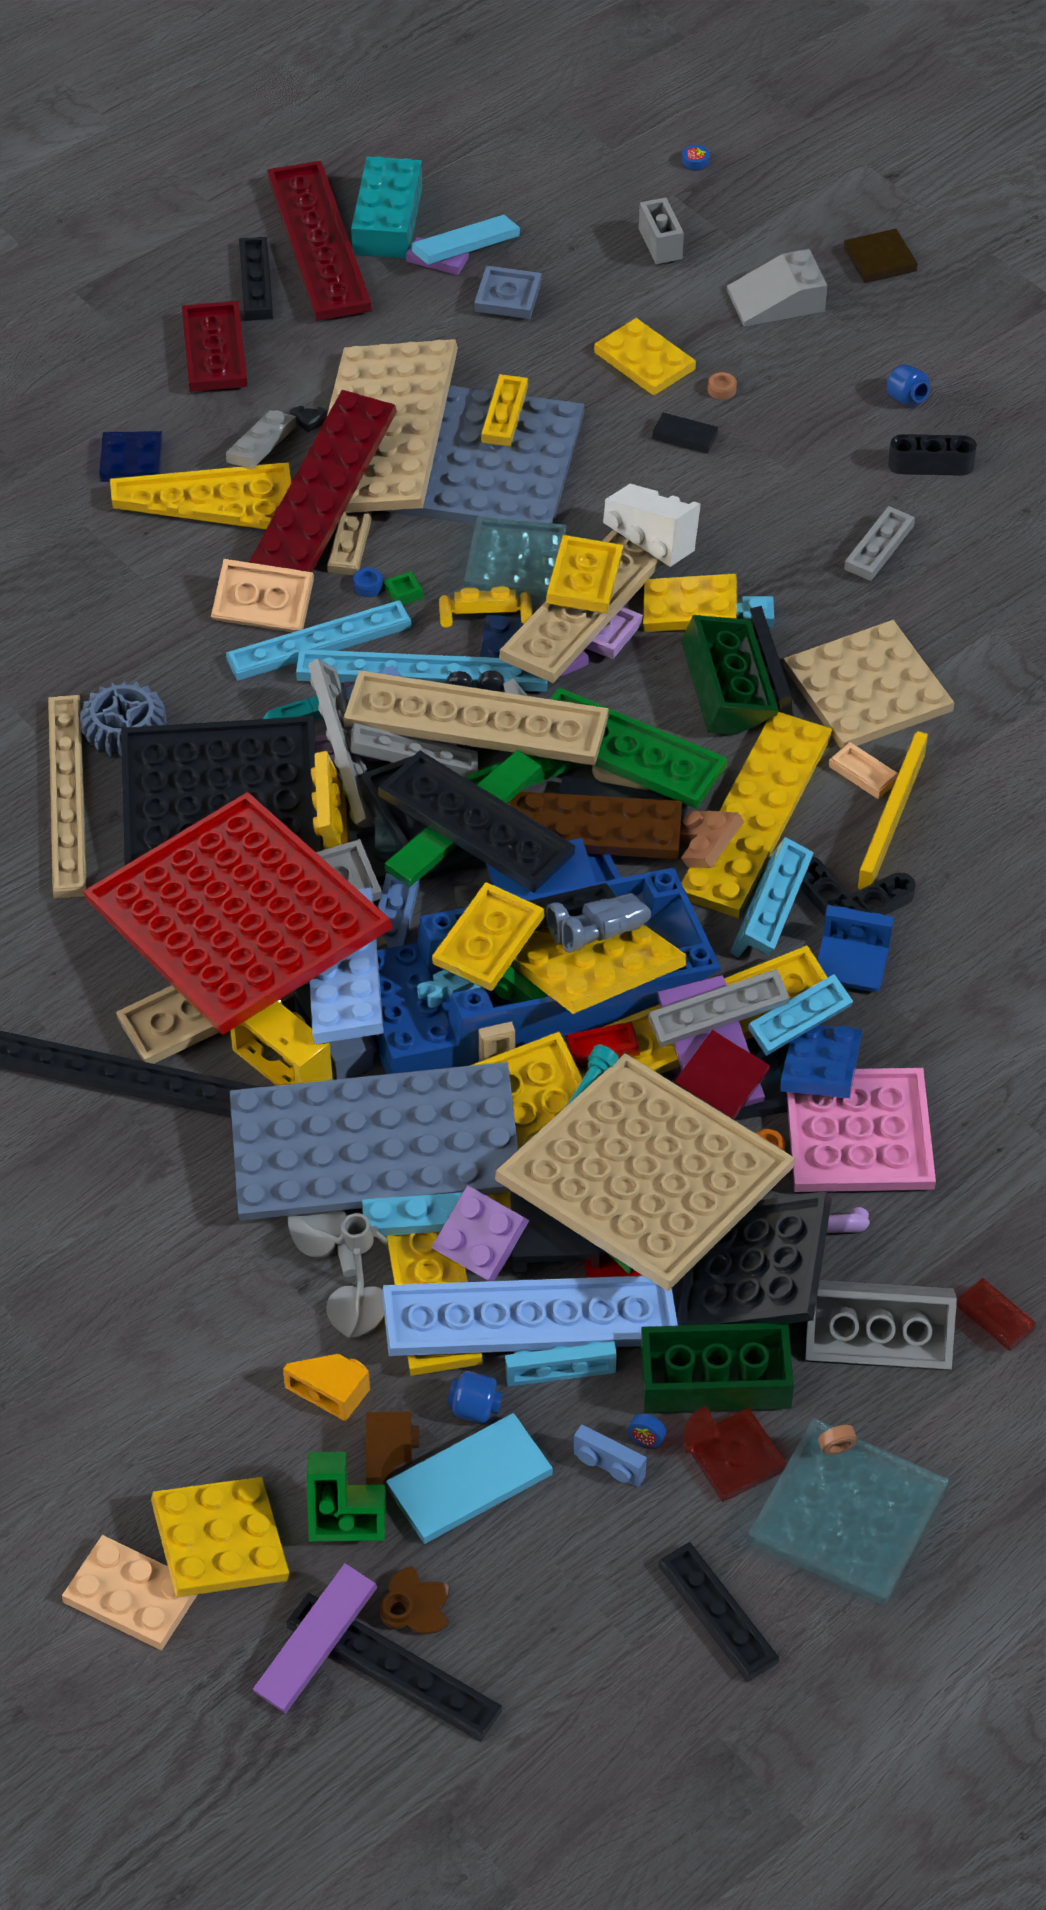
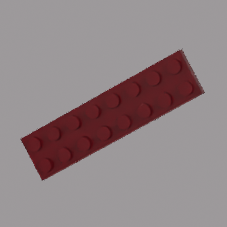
[267,160,372,321]
[249,390,397,572]

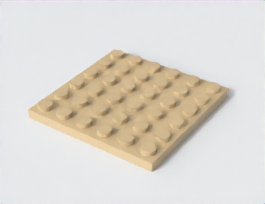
[495,1054,795,1291]

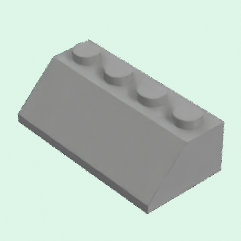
[805,1280,957,1369]

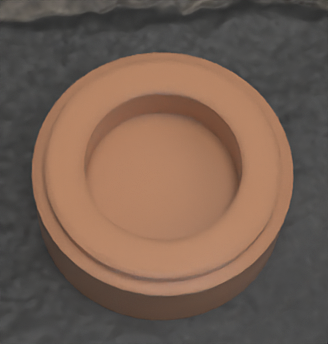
[707,372,737,400]
[818,1425,858,1455]

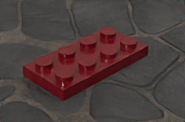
[181,301,248,392]

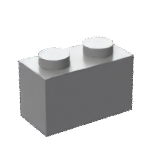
[639,197,684,264]

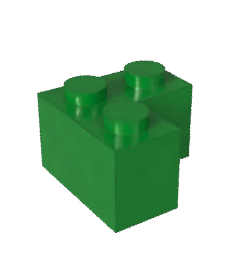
[306,1452,386,1542]

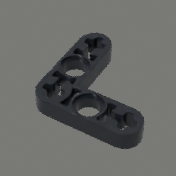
[800,856,916,917]

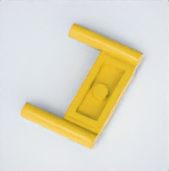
[439,586,533,628]

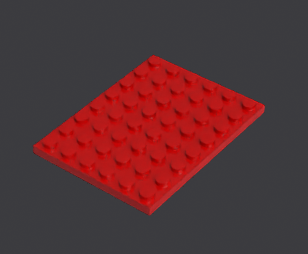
[83,792,393,1035]

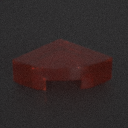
[683,1406,721,1454]

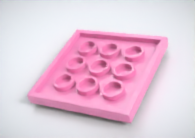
[787,1068,936,1192]

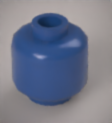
[887,364,930,407]
[447,1371,503,1424]

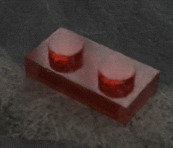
[957,1278,1036,1351]

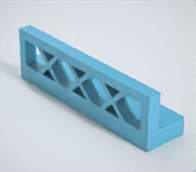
[730,837,814,958]

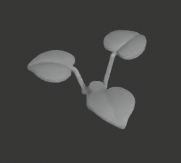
[288,1210,388,1339]

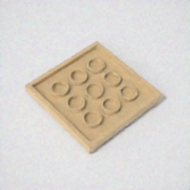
[783,620,954,749]

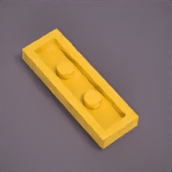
[481,374,528,447]

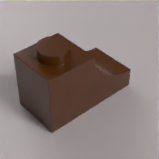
[366,1411,419,1485]

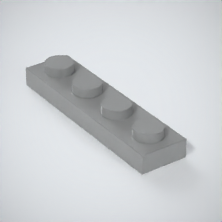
[350,723,478,777]
[648,969,790,1047]

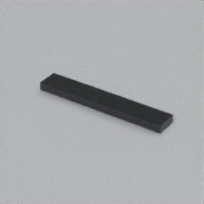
[286,1592,502,1742]

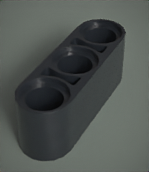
[888,434,977,476]

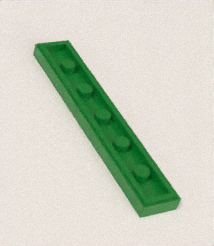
[385,750,542,888]

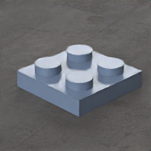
[474,266,542,319]

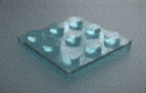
[464,517,567,597]

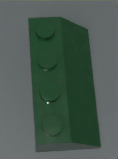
[681,615,779,735]

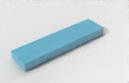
[412,215,520,265]

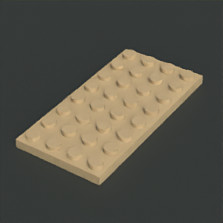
[327,339,458,513]

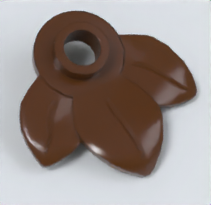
[379,1566,449,1634]

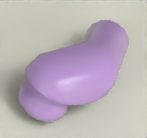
[827,1207,870,1233]

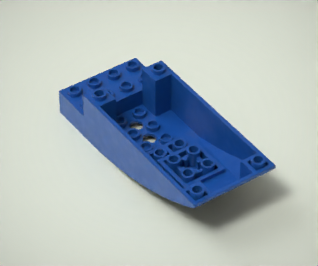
[371,868,721,1074]

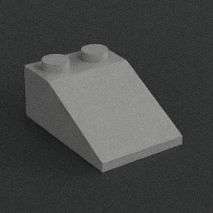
[727,249,827,327]

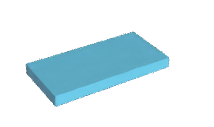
[386,1413,553,1544]

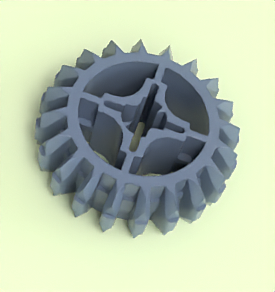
[80,680,167,757]

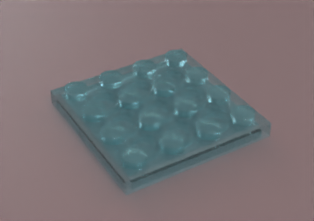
[747,1418,949,1606]

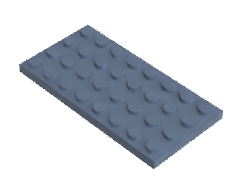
[230,1062,518,1221]

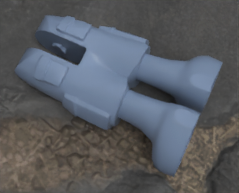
[546,893,651,953]

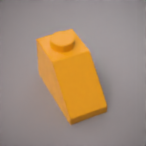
[283,1354,370,1422]

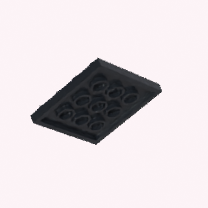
[677,1191,832,1325]

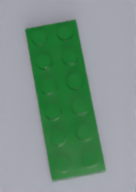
[550,687,728,809]

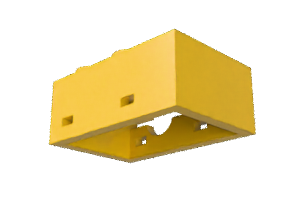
[230,1000,333,1086]

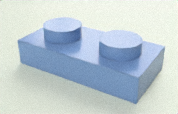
[574,1424,647,1487]

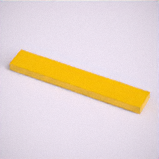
[858,731,928,890]

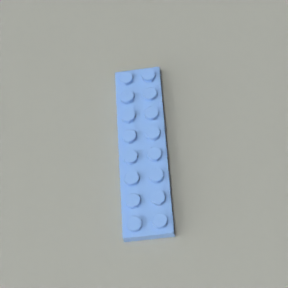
[382,1276,678,1356]

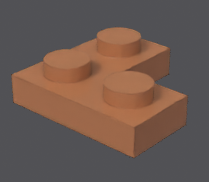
[680,810,744,868]

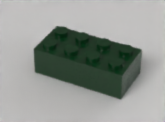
[640,1323,794,1413]

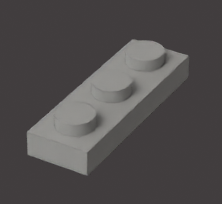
[226,410,296,469]
[844,506,915,581]

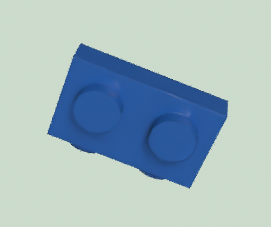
[817,905,894,992]

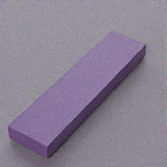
[253,1563,377,1714]

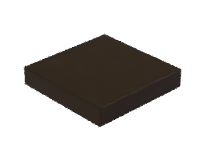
[843,229,918,283]

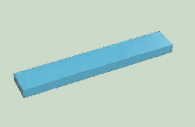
[226,600,411,681]

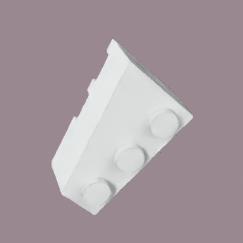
[603,484,701,567]

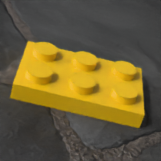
[594,318,696,396]
[546,535,623,613]
[643,574,737,632]
[311,751,349,849]
[432,882,545,991]

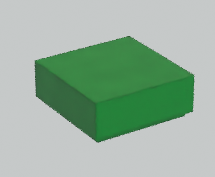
[384,571,424,605]

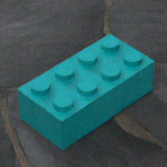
[351,156,422,259]

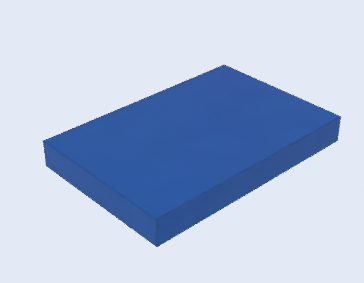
[486,838,596,897]

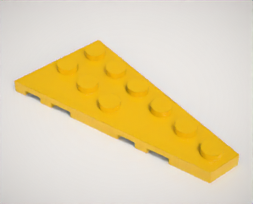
[110,462,291,529]

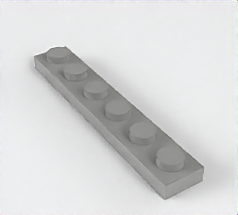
[308,658,383,828]

